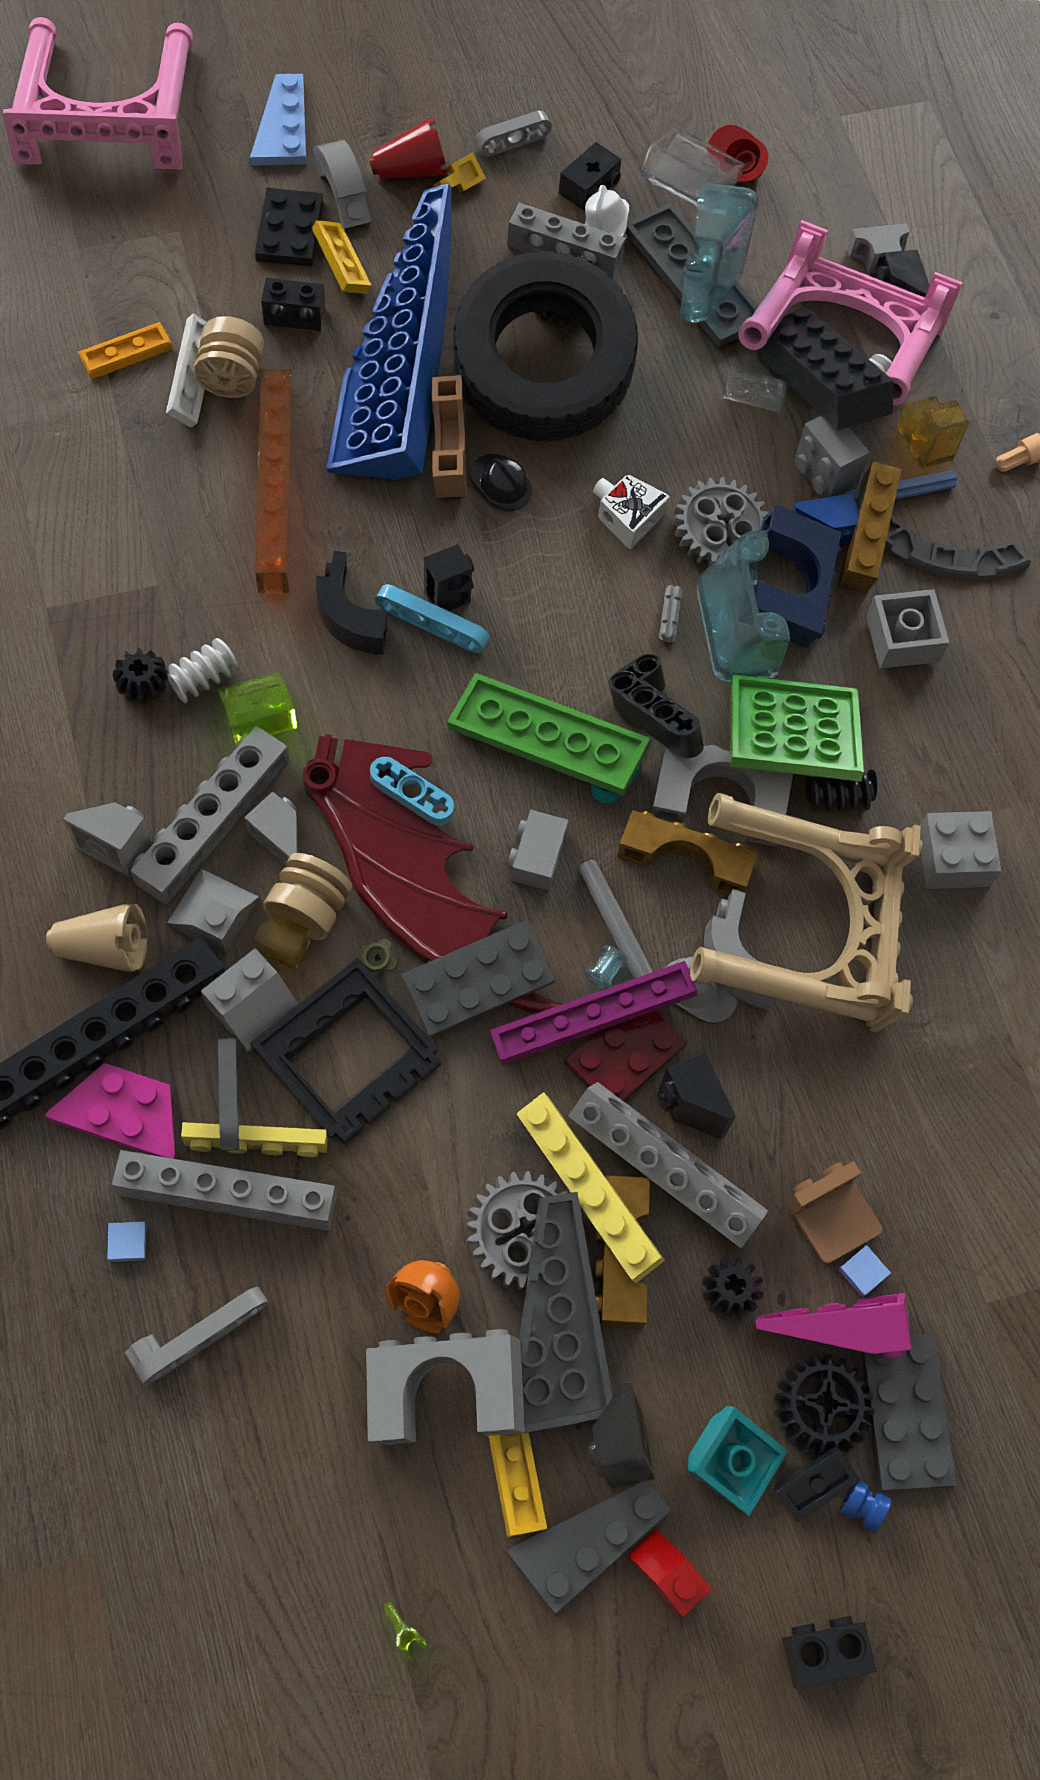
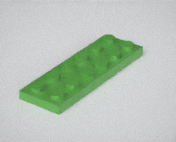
[447,673,650,796]

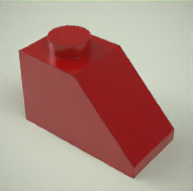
[627,1530,712,1619]

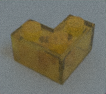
[898,396,969,468]

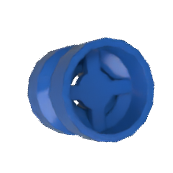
[839,1481,891,1533]

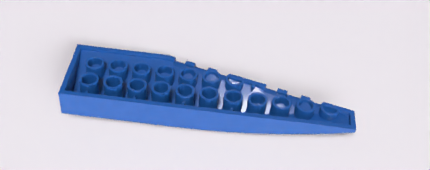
[326,183,451,480]

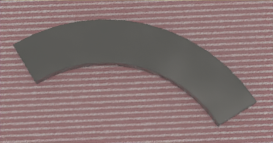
[884,514,1031,580]

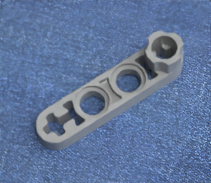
[124,1286,269,1386]

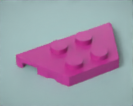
[45,1063,177,1159]

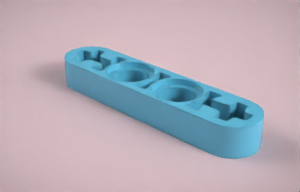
[375,584,490,654]

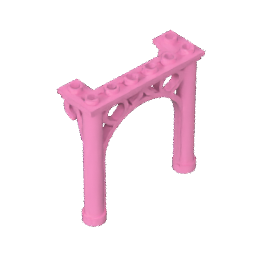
[3,17,193,170]
[738,220,963,405]

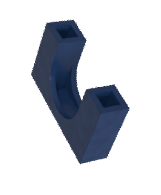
[740,505,842,648]

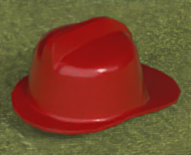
[708,125,769,182]

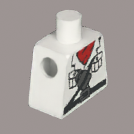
[593,475,670,550]

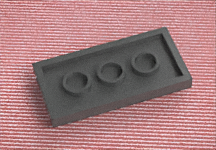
[402,920,555,1038]
[861,1334,957,1492]

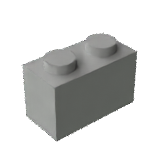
[507,809,568,891]

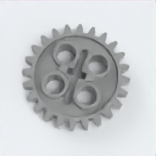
[673,477,769,571]
[465,1171,568,1291]

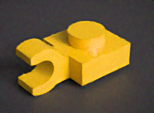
[433,152,486,193]

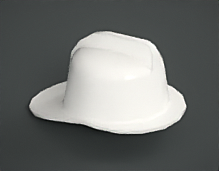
[585,185,629,237]

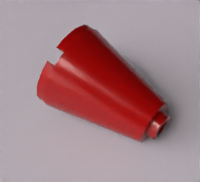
[369,117,449,180]

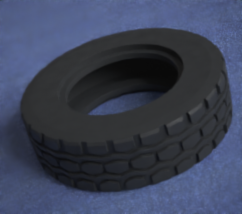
[453,251,638,441]

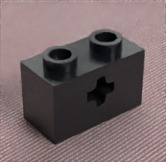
[559,142,622,210]

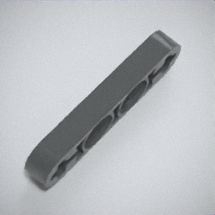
[218,1038,239,1151]

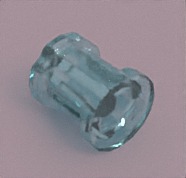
[585,945,628,989]

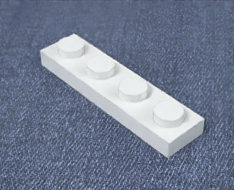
[166,313,207,428]

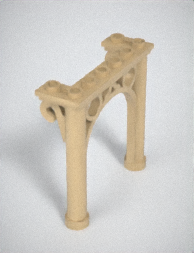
[690,793,923,1032]

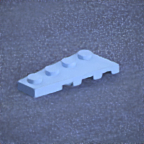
[250,74,307,166]

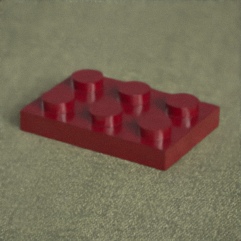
[564,1011,687,1102]

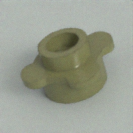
[359,939,398,977]

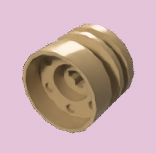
[193,316,264,398]
[263,853,352,940]

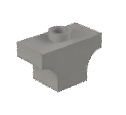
[847,223,910,274]

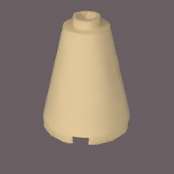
[46,903,147,972]

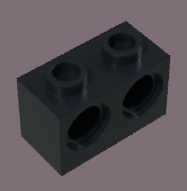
[261,278,325,331]
[424,544,475,611]
[782,1616,877,1688]

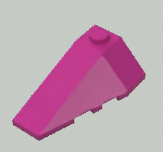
[755,1293,912,1358]

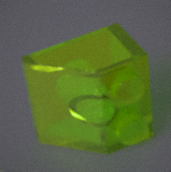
[217,672,297,745]

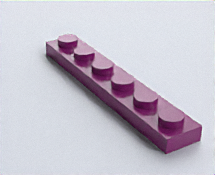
[490,961,698,1065]

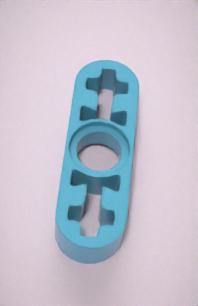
[370,757,454,825]

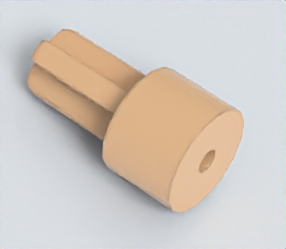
[996,433,1040,472]

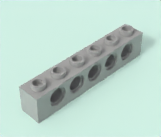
[130,726,289,906]
[568,1082,768,1248]
[112,1150,337,1231]

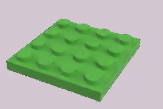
[730,674,864,781]

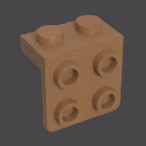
[786,1161,882,1264]

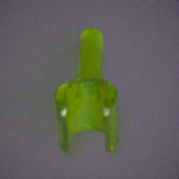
[383,1602,426,1659]

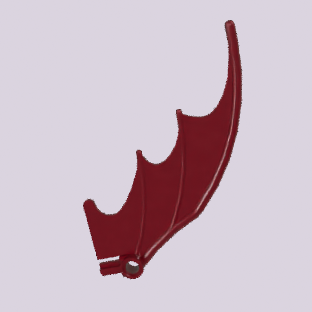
[303,734,562,1013]

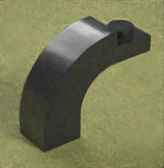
[316,551,388,655]

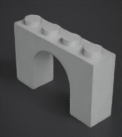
[651,745,793,847]
[366,1329,525,1445]

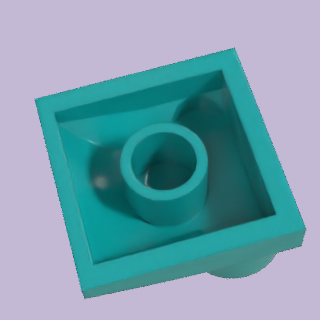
[687,1405,788,1516]

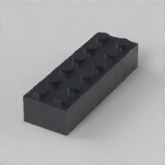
[757,308,894,430]

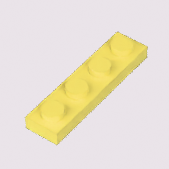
[181,1122,328,1157]

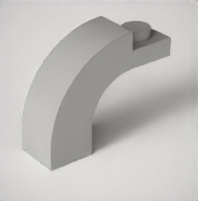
[313,140,372,229]
[704,889,778,1010]

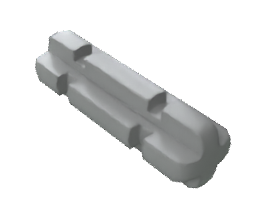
[659,585,682,643]

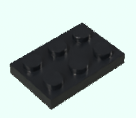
[255,188,323,266]

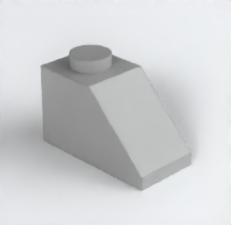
[244,791,299,865]

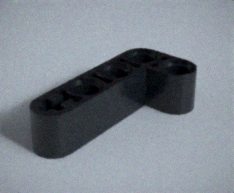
[608,654,704,758]

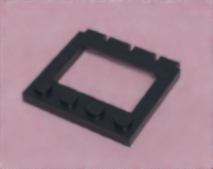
[250,958,441,1145]

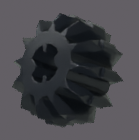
[112,647,168,704]
[702,1257,764,1320]

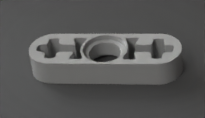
[475,110,552,157]

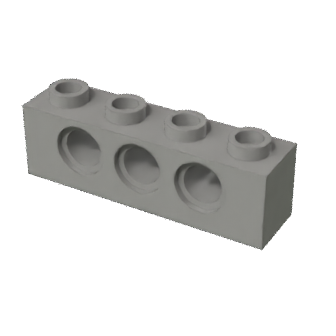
[507,203,625,279]

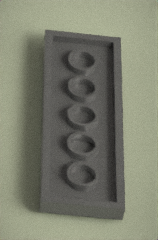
[625,202,759,348]

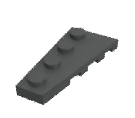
[505,1480,671,1614]

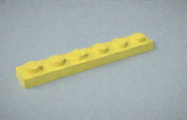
[516,1092,665,1283]

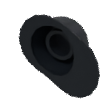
[470,454,532,511]

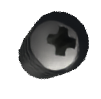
[805,769,878,812]

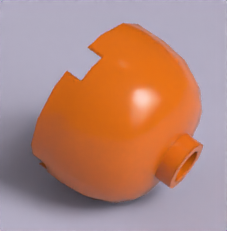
[385,1260,460,1334]

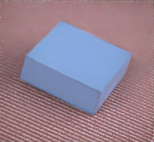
[107,1221,147,1262]
[838,1245,891,1298]

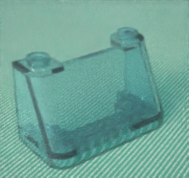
[679,182,758,323]
[697,530,790,682]

